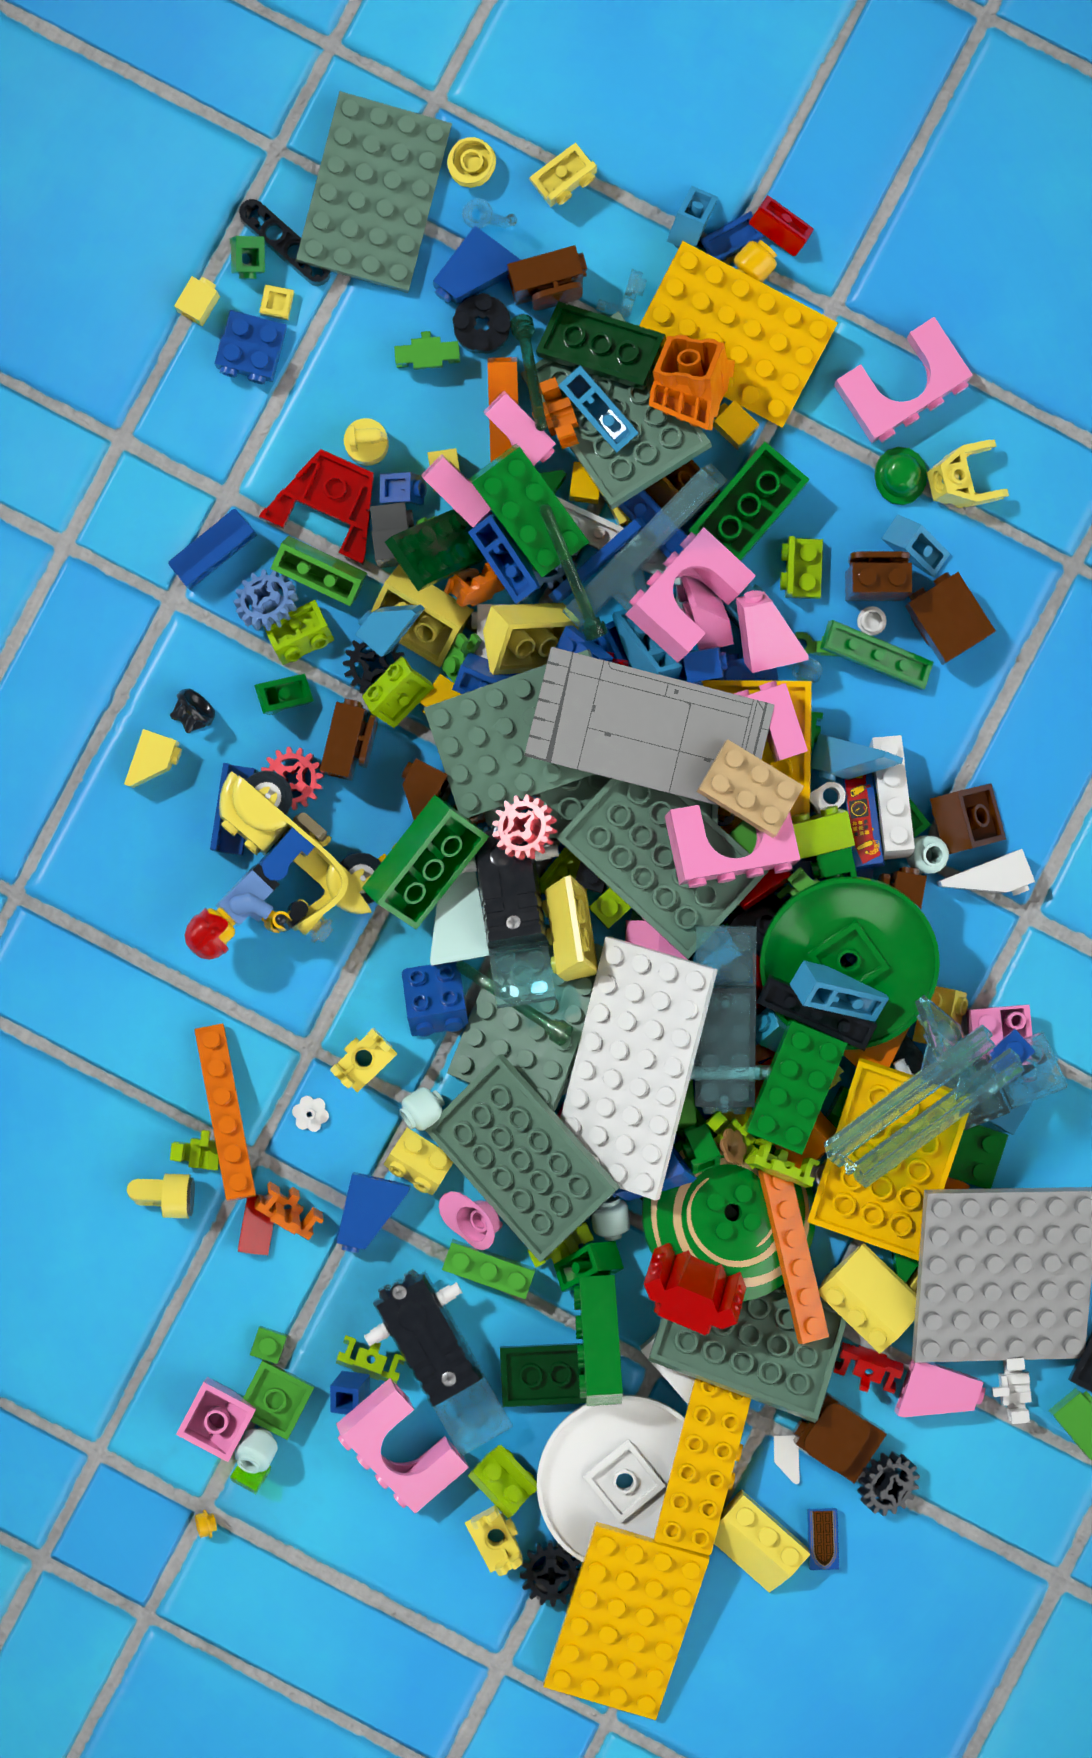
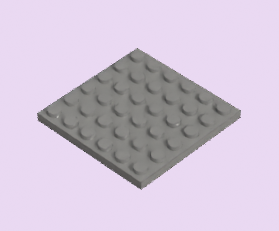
[912,1187,1092,1363]

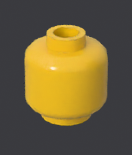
[734,240,777,283]

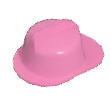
[439,1191,503,1250]

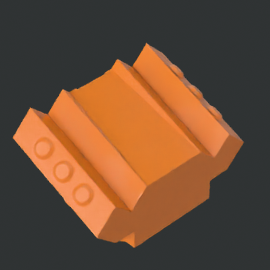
[649,335,735,431]

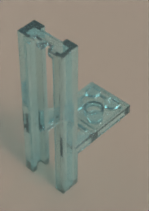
[562,463,728,628]
[824,995,1025,1188]

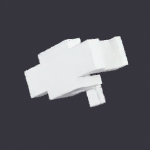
[992,1357,1032,1424]

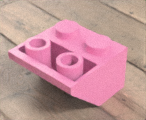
[676,577,734,650]
[966,1005,1035,1065]

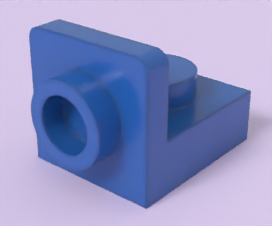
[379,472,427,505]
[988,1028,1036,1077]

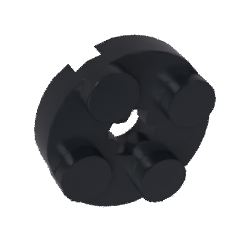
[453,293,511,354]

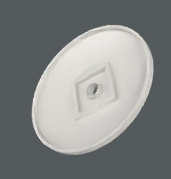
[537,1395,685,1562]

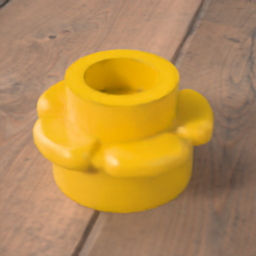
[195,1510,217,1539]

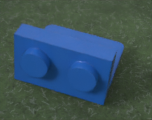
[402,961,469,1036]

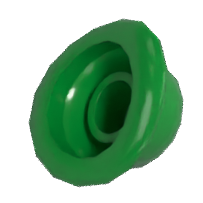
[874,447,927,505]

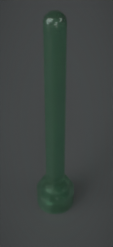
[510,314,547,431]
[539,504,608,641]
[456,961,573,1046]

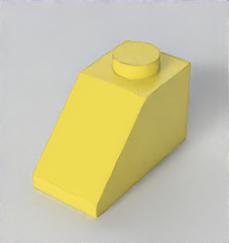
[124,729,182,788]

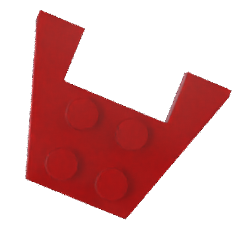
[259,449,374,565]

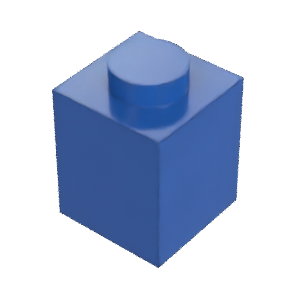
[683,646,728,683]
[330,1371,370,1415]

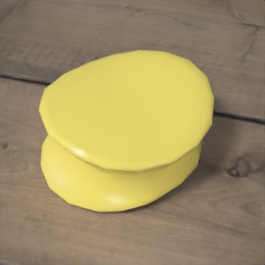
[447,137,496,188]

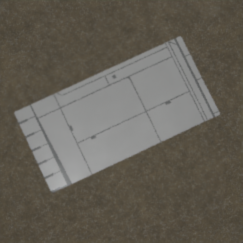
[524,647,774,806]

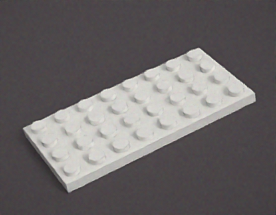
[560,937,718,1200]

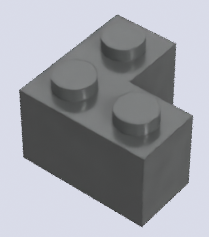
[370,502,414,568]

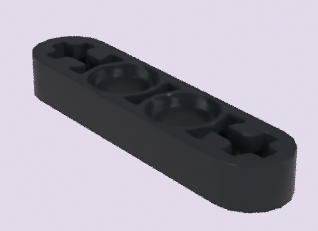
[239,199,331,286]

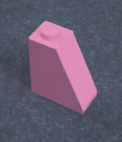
[736,590,809,673]
[894,1359,985,1417]

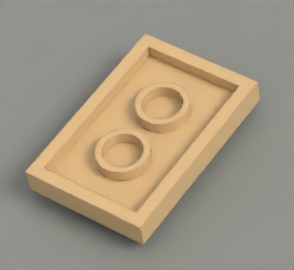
[696,739,804,838]

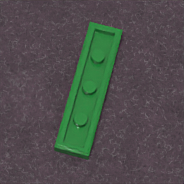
[820,620,934,690]

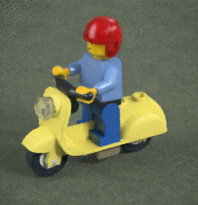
[184,771,381,960]

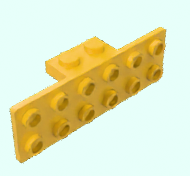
[654,1378,751,1555]

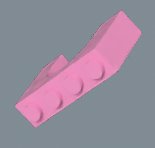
[834,317,972,443]
[422,391,556,527]
[625,528,756,663]
[734,680,808,762]
[665,805,800,888]
[336,1378,469,1514]

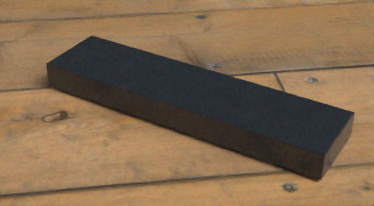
[756,974,877,1051]

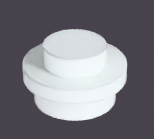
[857,606,887,636]

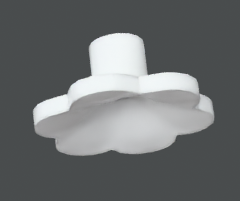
[292,1096,329,1132]

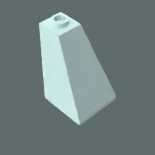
[430,871,491,966]

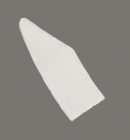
[774,1435,800,1484]

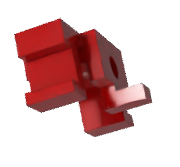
[833,1342,904,1394]

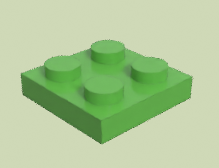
[243,1360,315,1440]

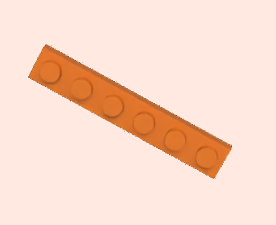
[194,1023,256,1202]
[758,1170,829,1344]

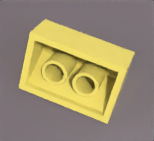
[371,565,473,668]
[483,602,581,675]
[542,875,598,981]
[818,1243,916,1354]
[714,1489,810,1593]

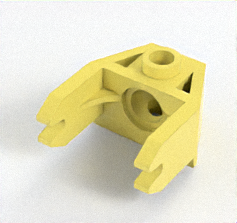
[926,440,1009,508]
[330,1028,397,1093]
[465,1505,523,1576]

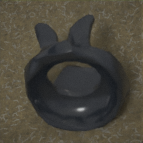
[170,689,215,733]

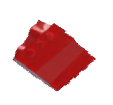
[644,1243,746,1336]

